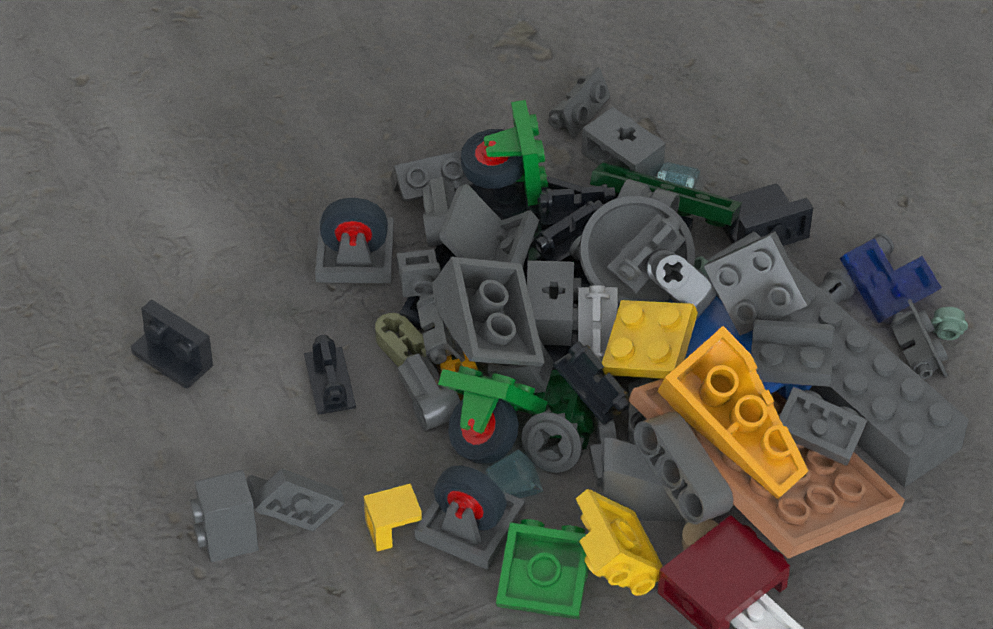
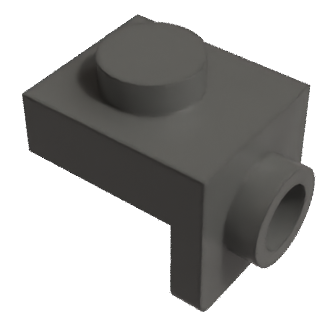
[397,249,441,297]

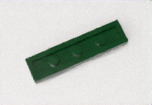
[590,163,742,227]

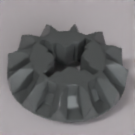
[522,409,584,473]

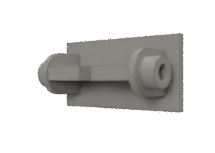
[578,285,618,363]

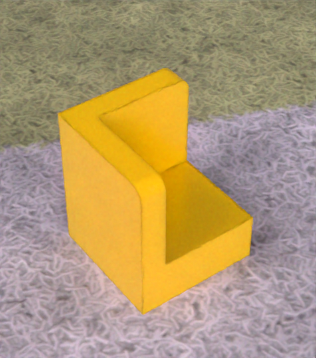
[364,483,422,552]

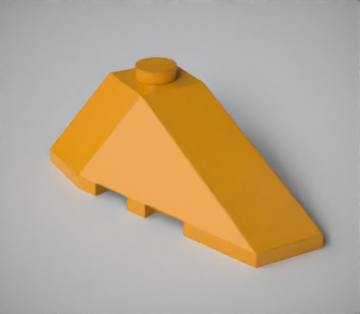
[657,326,809,499]

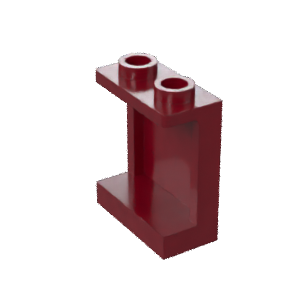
[658,515,790,629]

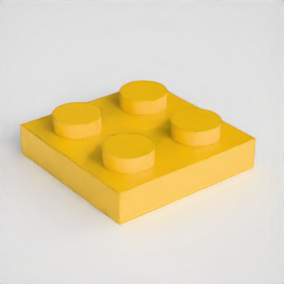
[602,300,698,379]

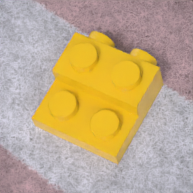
[576,489,663,596]

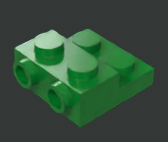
[496,519,589,620]

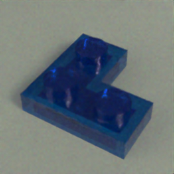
[839,238,942,323]

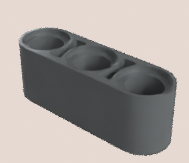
[633,411,733,524]

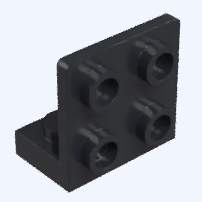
[723,184,813,246]

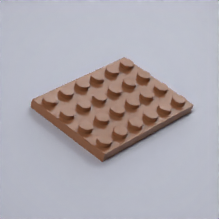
[628,379,905,559]

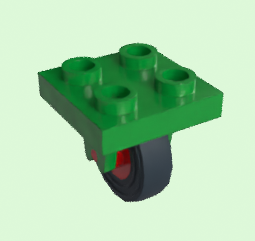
[461,100,548,206]
[438,366,548,463]

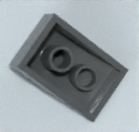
[433,257,545,367]

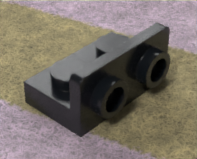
[131,299,213,388]

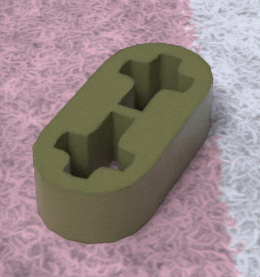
[375,313,432,367]

